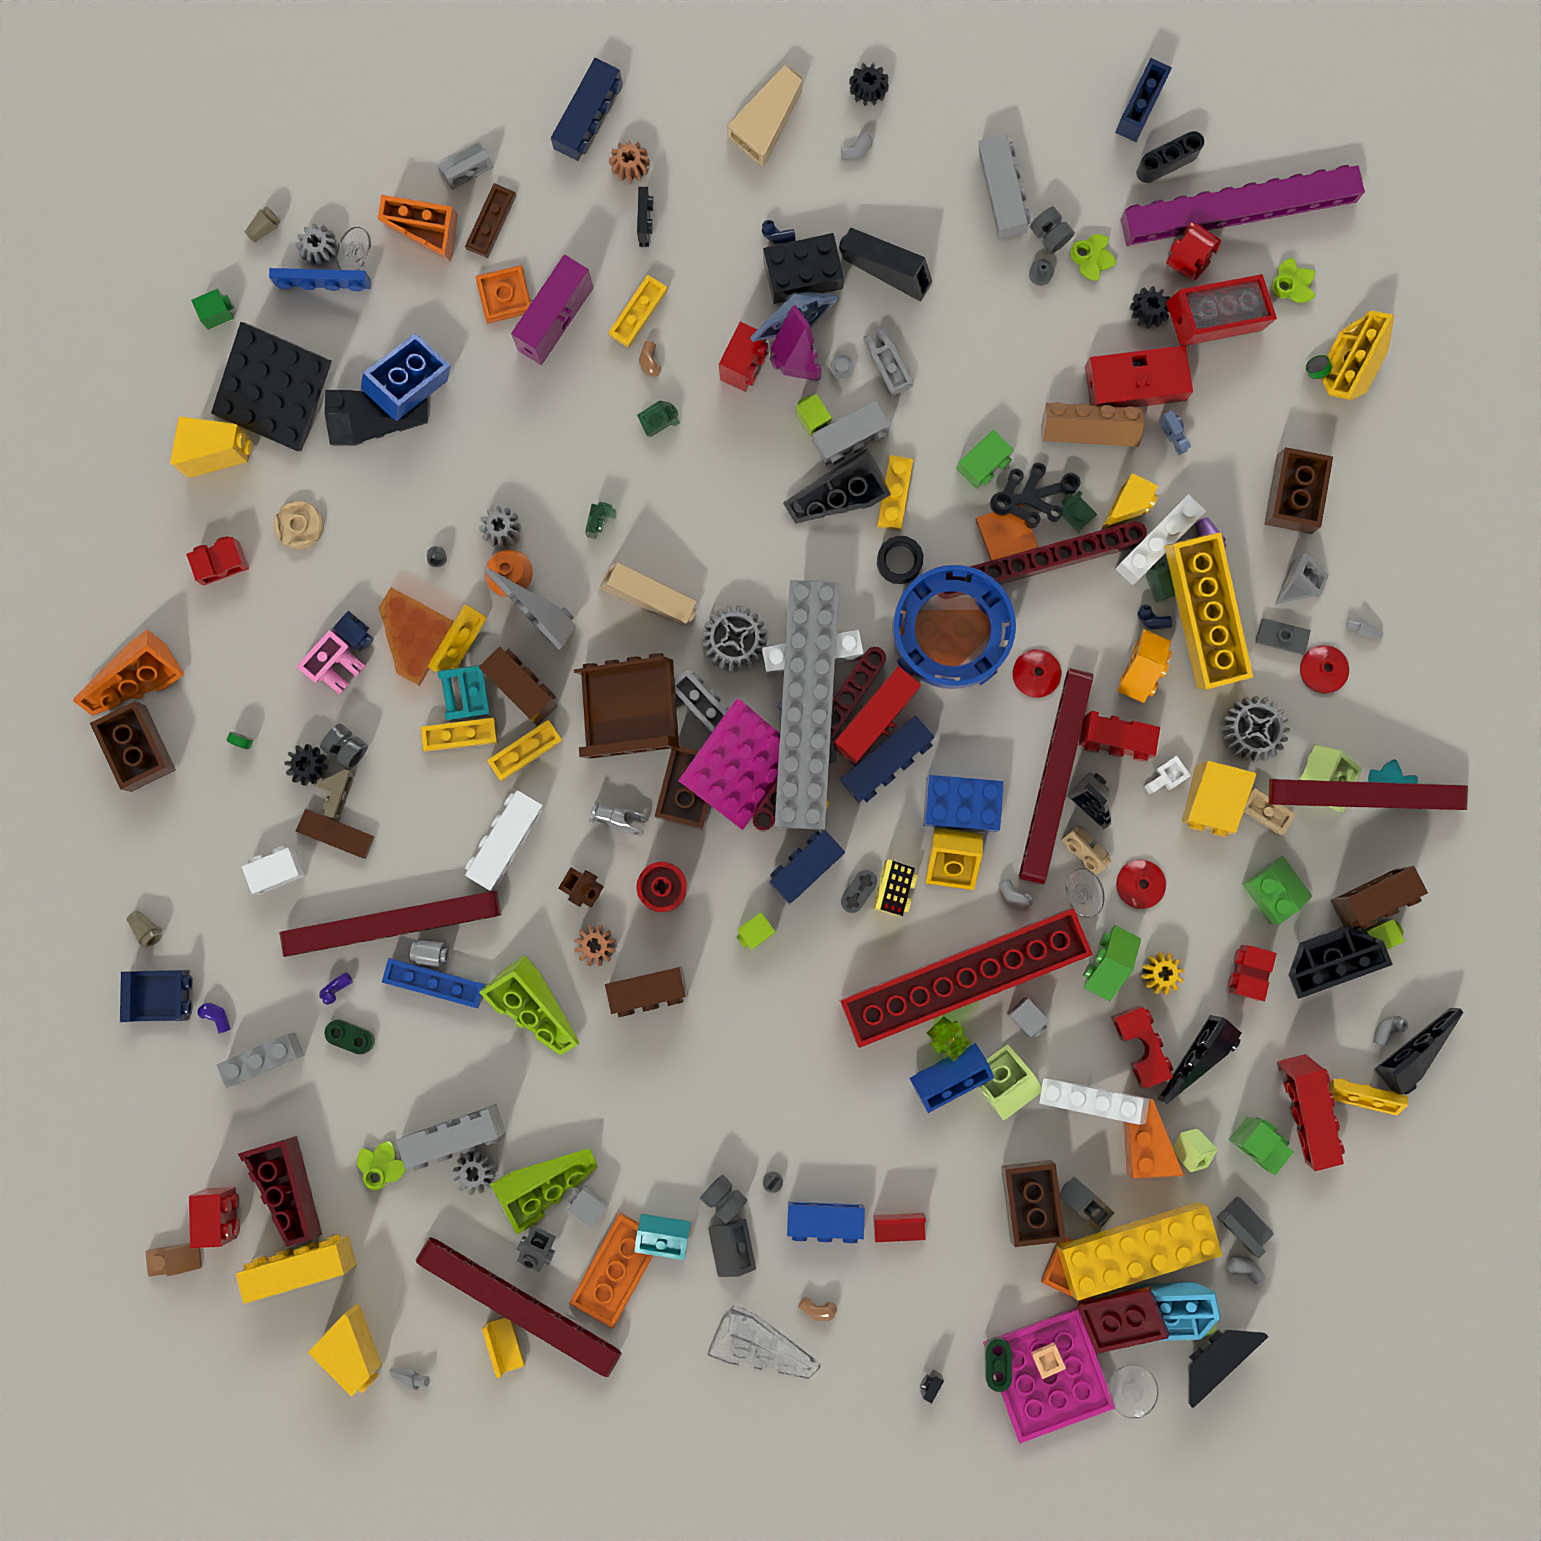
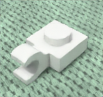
[1144,756,1191,795]

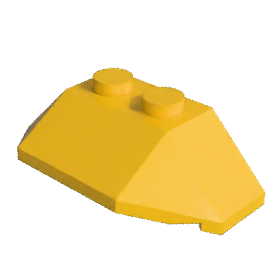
[1321,310,1394,400]

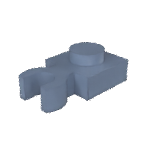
[1159,410,1191,455]

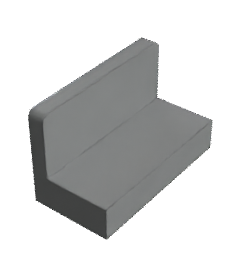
[438,143,493,190]

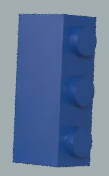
[909,1043,994,1113]
[787,1202,865,1243]

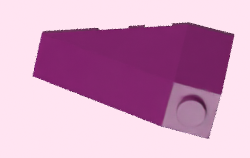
[769,305,822,381]

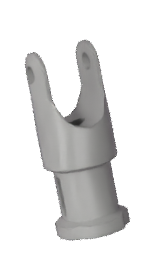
[589,801,648,836]

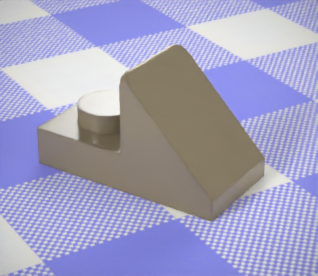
[314,769,355,820]

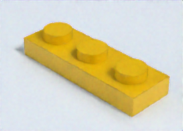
[608,274,668,348]
[877,455,913,531]
[427,604,487,678]
[420,718,498,752]
[487,719,563,782]
[1328,1078,1408,1116]

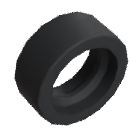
[877,536,924,584]

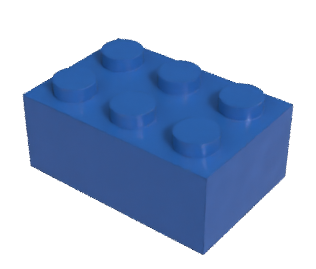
[361,333,450,421]
[923,775,1004,832]

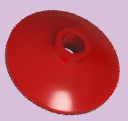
[1300,645,1349,694]
[1012,649,1061,698]
[1116,860,1166,909]

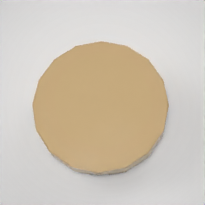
[273,501,323,549]

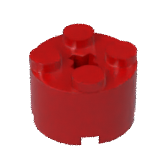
[1166,221,1222,282]
[636,862,688,912]

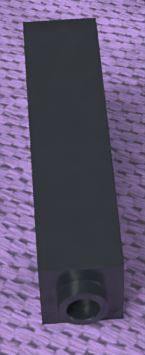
[839,227,933,301]

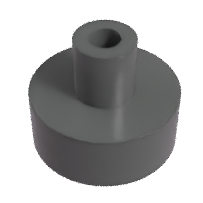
[1029,259,1054,286]

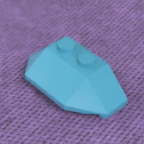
[1124,1282,1221,1341]

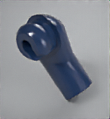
[761,220,796,244]
[1137,605,1172,630]

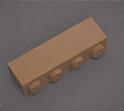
[1041,402,1145,447]

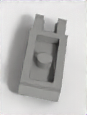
[864,328,913,397]

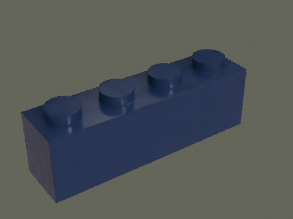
[551,58,623,161]
[840,715,935,803]

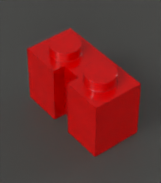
[186,536,249,586]
[1228,945,1277,1002]

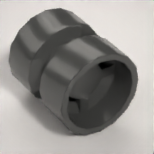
[1030,206,1075,254]
[320,723,368,770]
[700,1174,748,1224]

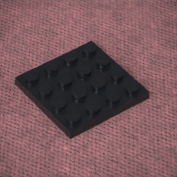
[211,322,332,451]

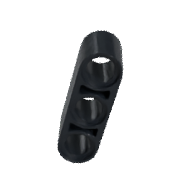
[1136,131,1205,183]

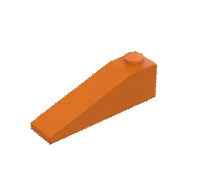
[73,629,184,716]

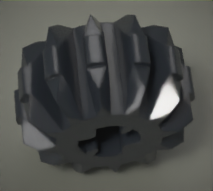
[849,62,889,106]
[1130,286,1170,329]
[284,744,328,786]

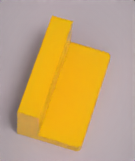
[482,1317,525,1379]

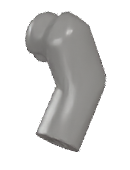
[841,133,872,160]
[999,880,1033,909]
[1373,1016,1408,1046]
[1227,1257,1265,1284]

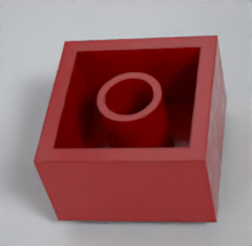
[719,321,769,392]
[189,1187,240,1249]

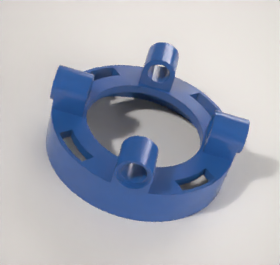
[892,565,1016,689]

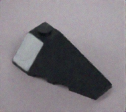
[324,390,428,446]
[783,449,891,524]
[1158,1015,1242,1104]

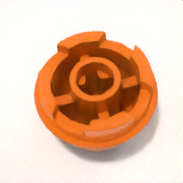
[484,549,533,597]

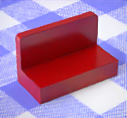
[873,1213,926,1243]

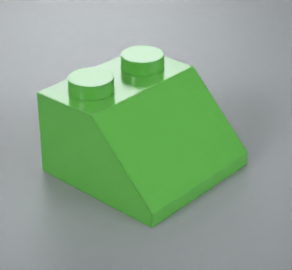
[1242,856,1312,924]

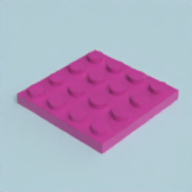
[678,698,780,830]
[983,1307,1115,1444]

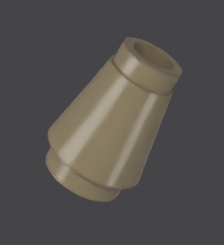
[244,206,280,242]
[126,911,162,948]

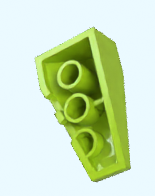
[479,955,580,1055]
[490,1148,598,1235]

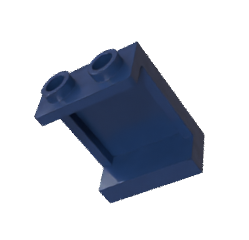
[120,970,193,1022]

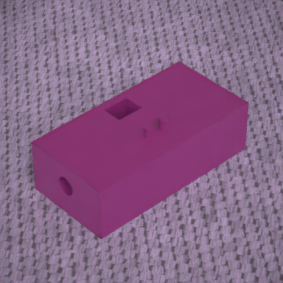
[511,254,594,365]

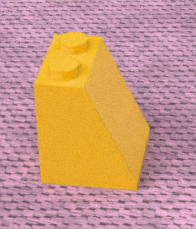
[170,416,253,478]
[1182,760,1257,838]
[307,1303,382,1397]

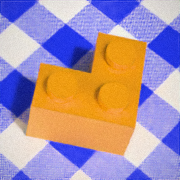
[1117,629,1172,703]

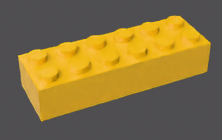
[1164,532,1253,690]
[1056,1202,1223,1301]

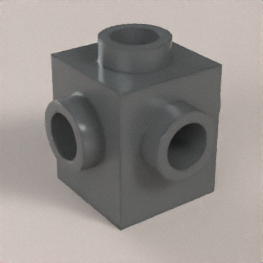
[517,1226,556,1272]

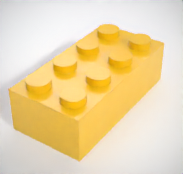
[236,1234,356,1304]

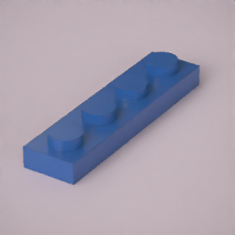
[269,268,371,292]
[382,958,486,1008]

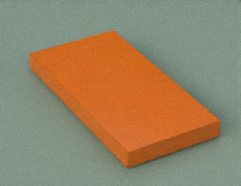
[569,1212,653,1329]

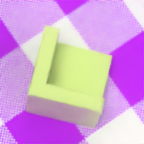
[1173,1129,1218,1172]

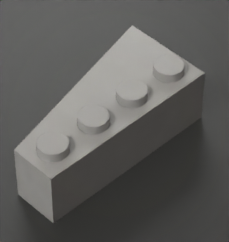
[396,1104,506,1171]

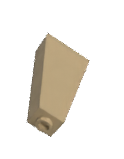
[727,65,802,167]
[599,562,697,625]

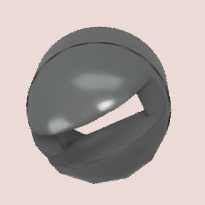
[426,546,447,567]
[763,1172,783,1193]

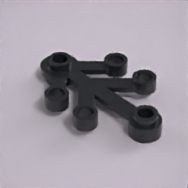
[990,462,1081,528]

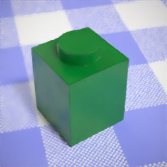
[191,288,234,330]

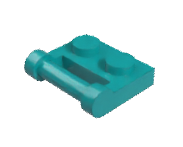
[437,664,490,720]

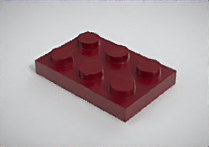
[1077,1286,1170,1354]

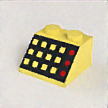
[873,859,918,917]

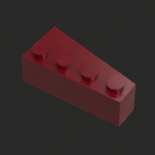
[238,1136,322,1247]

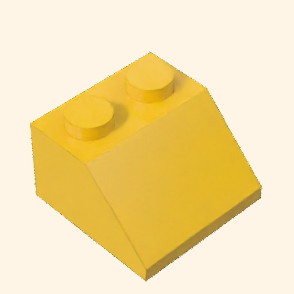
[1102,473,1159,529]
[925,827,983,890]

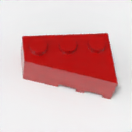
[1078,711,1160,762]

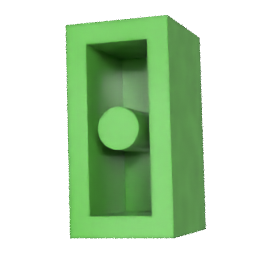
[956,429,1014,489]

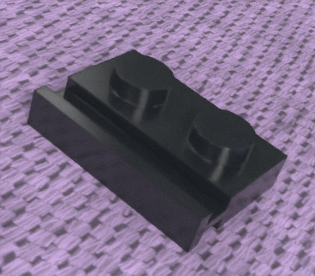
[637,187,654,247]

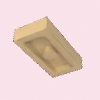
[1244,788,1296,836]

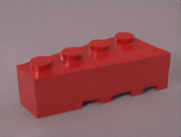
[1277,1054,1345,1172]

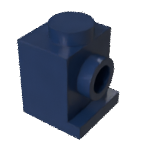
[332,611,374,652]

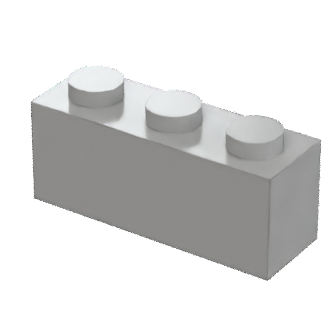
[812,400,890,465]
[217,1033,304,1088]

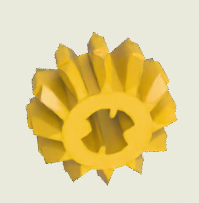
[1141,952,1185,995]

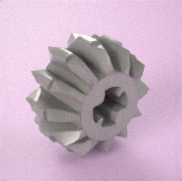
[296,223,339,267]
[479,506,521,548]
[453,1151,496,1195]

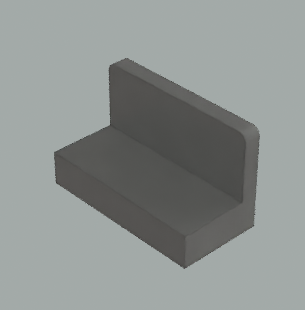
[1217,1197,1274,1258]
[708,1219,756,1277]

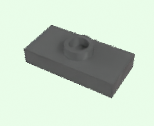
[1256,618,1311,655]

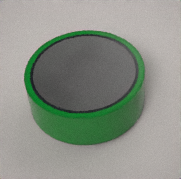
[1306,355,1332,379]
[226,731,253,749]

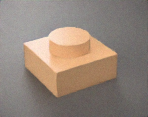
[1031,1342,1066,1379]

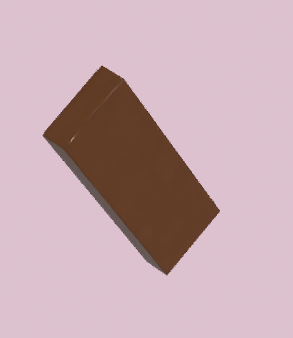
[465,183,517,258]
[296,809,375,859]

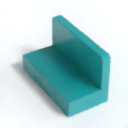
[634,1214,691,1260]

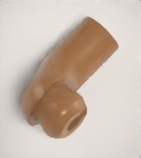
[639,341,661,377]
[798,1297,837,1321]

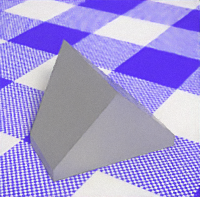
[1275,553,1329,604]

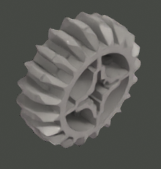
[702,605,768,672]
[1221,696,1290,762]

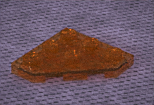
[379,587,454,686]
[899,610,990,678]

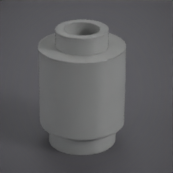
[410,939,449,967]

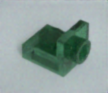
[637,400,680,437]
[1061,490,1097,533]
[585,502,617,539]

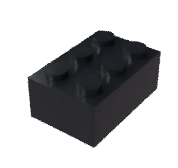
[763,233,844,304]

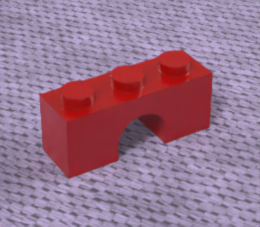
[1111,1006,1173,1089]

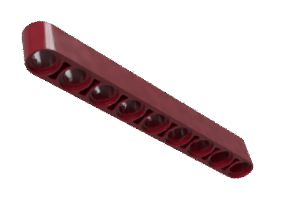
[937,521,1147,599]
[753,647,886,832]
[1019,668,1094,885]
[1268,779,1468,810]
[279,891,501,957]
[415,1237,622,1377]

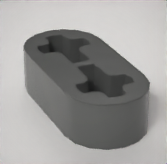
[841,870,877,913]

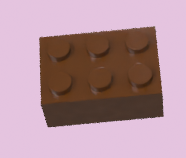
[1264,447,1333,534]
[479,646,558,726]
[90,701,176,792]
[654,746,710,830]
[1331,866,1428,929]
[605,966,688,1018]
[1001,1160,1066,1247]

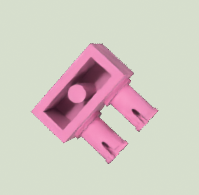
[296,629,366,695]

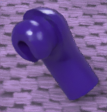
[319,972,353,1005]
[197,1003,231,1034]

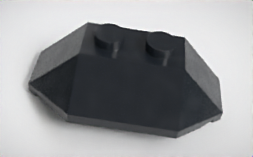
[1288,926,1393,999]
[1188,1329,1269,1408]

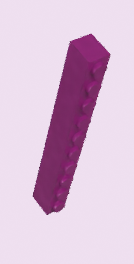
[1120,165,1365,246]

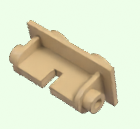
[1061,825,1112,875]

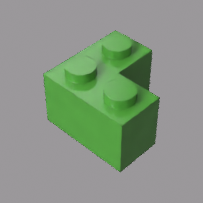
[1083,925,1141,1001]
[1229,1117,1294,1176]

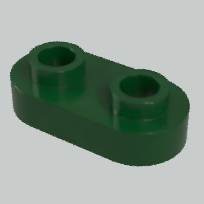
[324,1020,375,1054]
[985,1337,1012,1392]

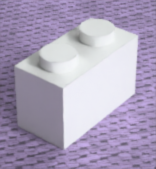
[241,846,305,895]

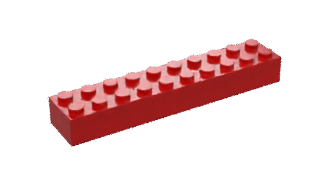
[839,908,1093,1048]

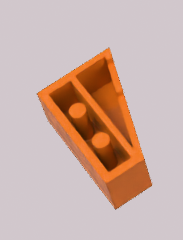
[378,195,458,262]
[1123,1097,1184,1178]

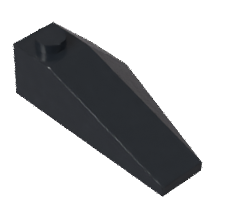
[1067,772,1112,829]
[1374,1008,1464,1095]

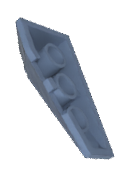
[750,292,839,342]

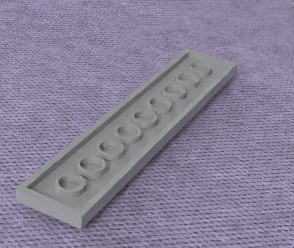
[775,580,839,831]

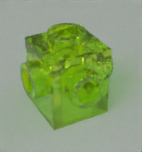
[926,1016,971,1062]

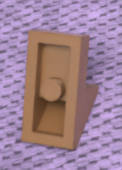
[145,1243,202,1277]

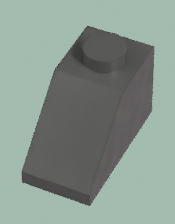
[1060,1176,1115,1232]

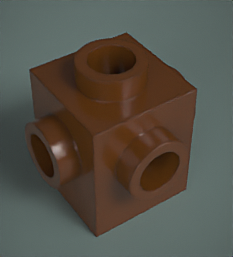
[558,867,604,908]

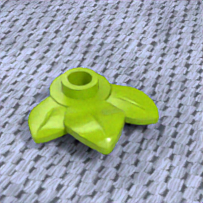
[1070,234,1117,281]
[1271,258,1316,303]
[357,1141,406,1191]

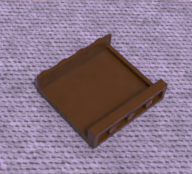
[574,653,679,759]

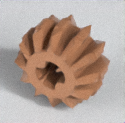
[609,139,650,184]
[574,925,616,966]

